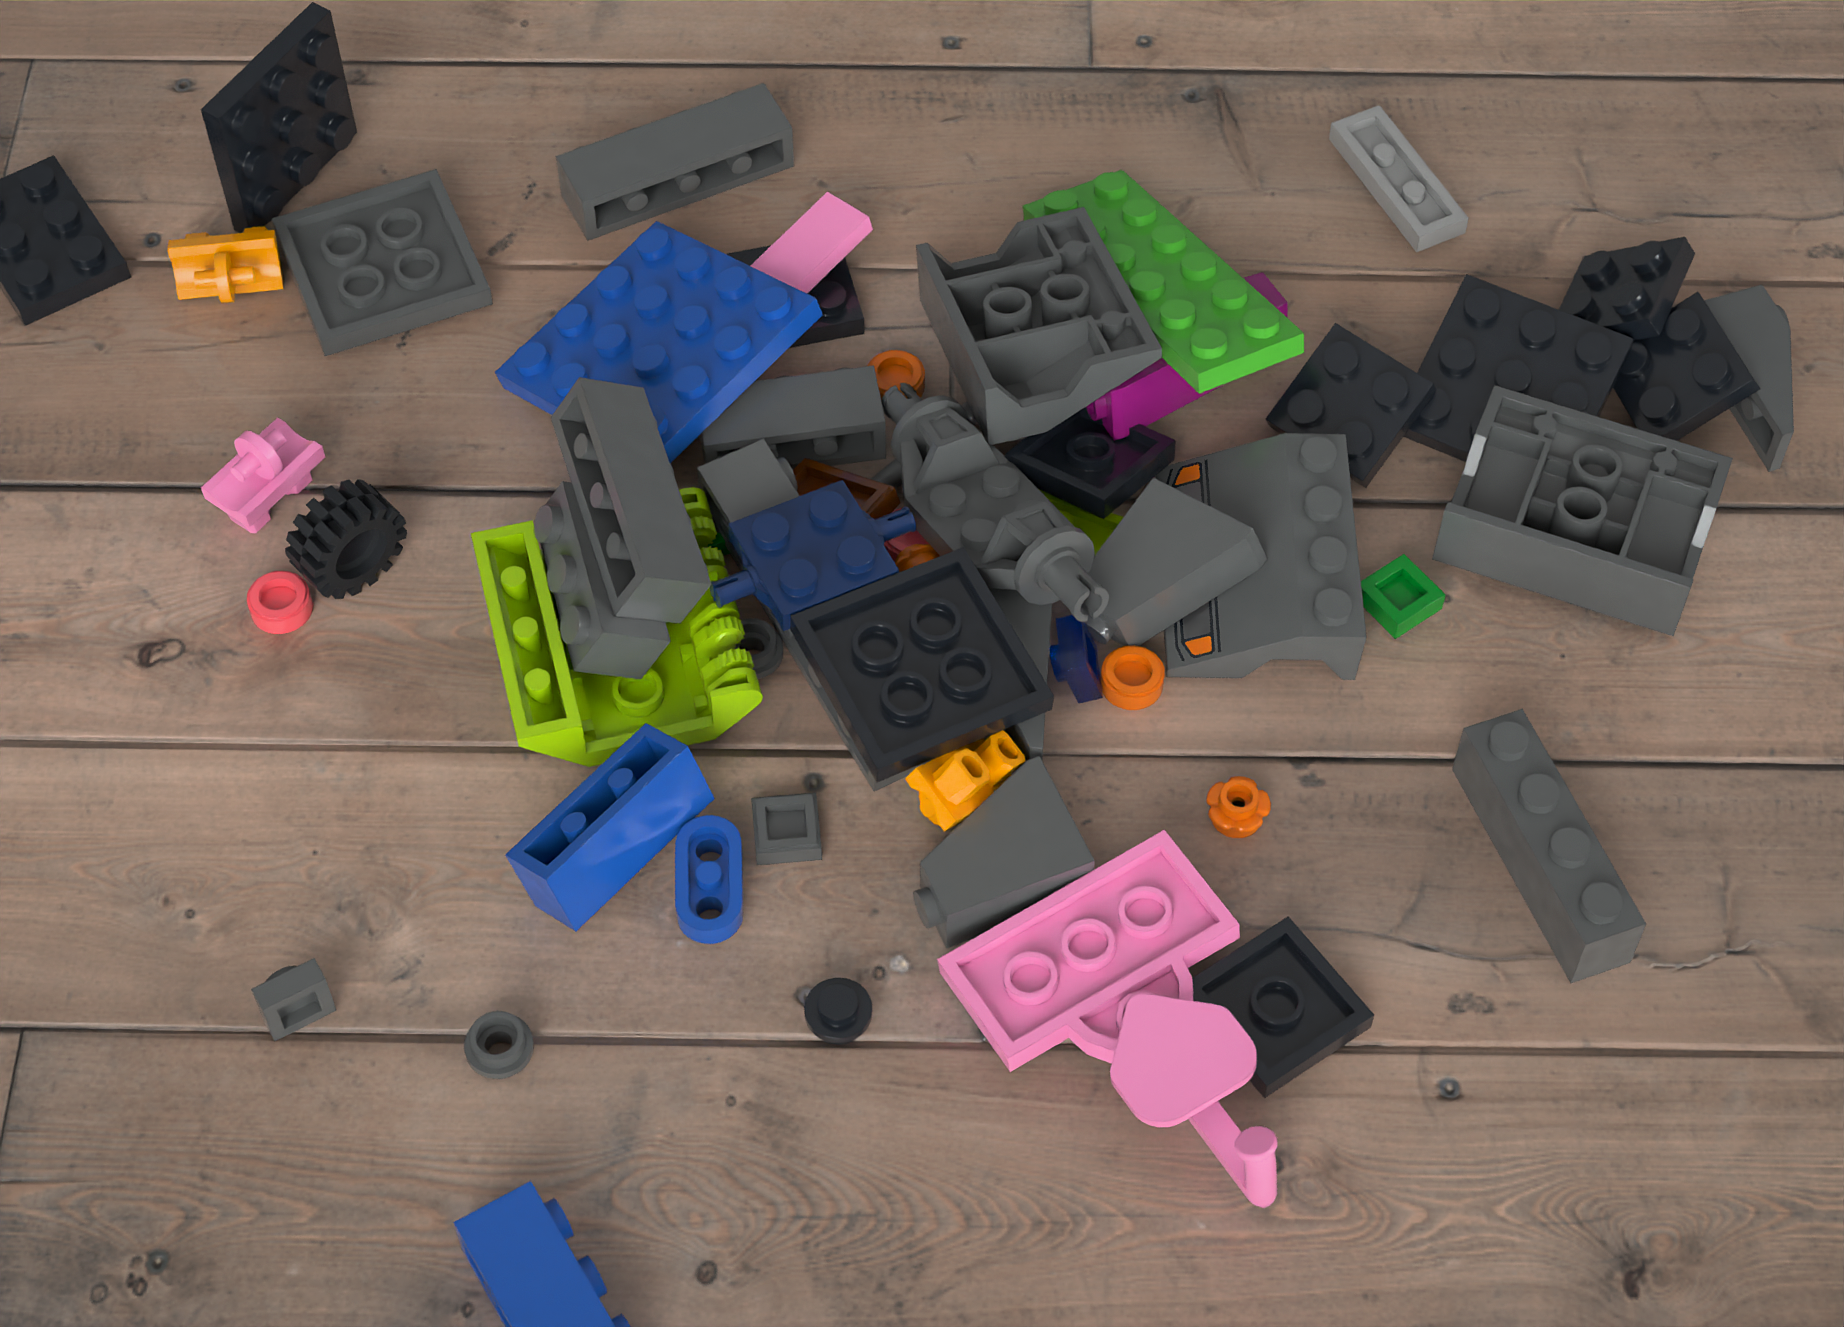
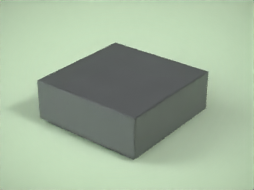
[751,792,822,866]

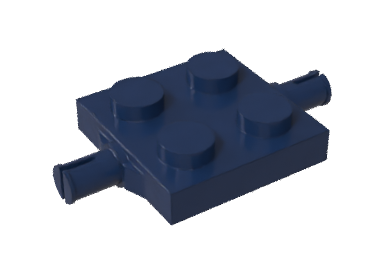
[709,480,916,631]

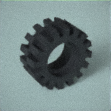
[285,479,407,599]

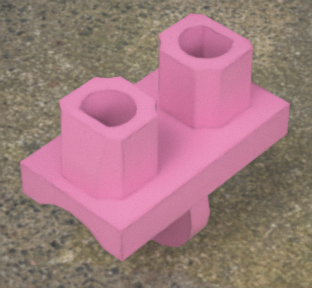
[201,418,325,533]

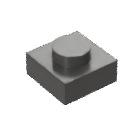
[251,958,337,1041]

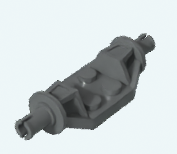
[881,383,1109,622]

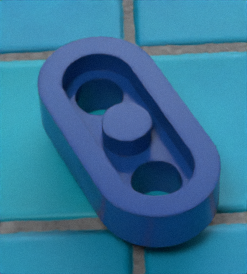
[675,815,744,944]

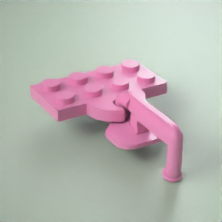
[937,830,1277,1208]

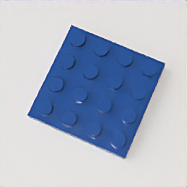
[495,221,823,463]

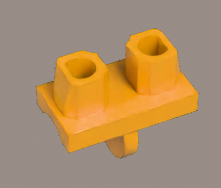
[167,226,284,303]
[905,730,1026,831]

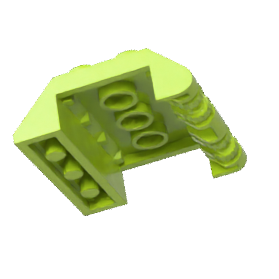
[471,487,763,767]

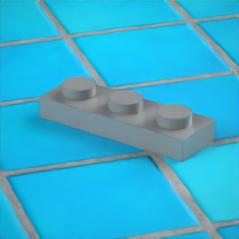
[1329,105,1469,252]

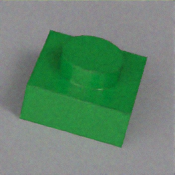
[1361,554,1446,639]

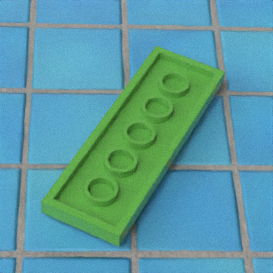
[1023,170,1304,394]

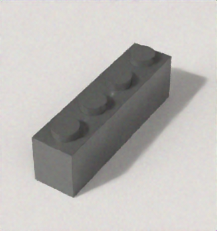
[556,83,794,241]
[551,377,712,624]
[1452,709,1646,983]

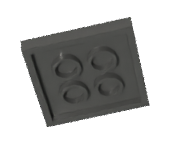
[271,169,493,356]

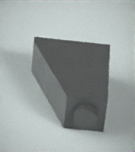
[1076,478,1268,646]
[913,756,1095,949]

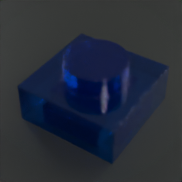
[1049,615,1103,704]

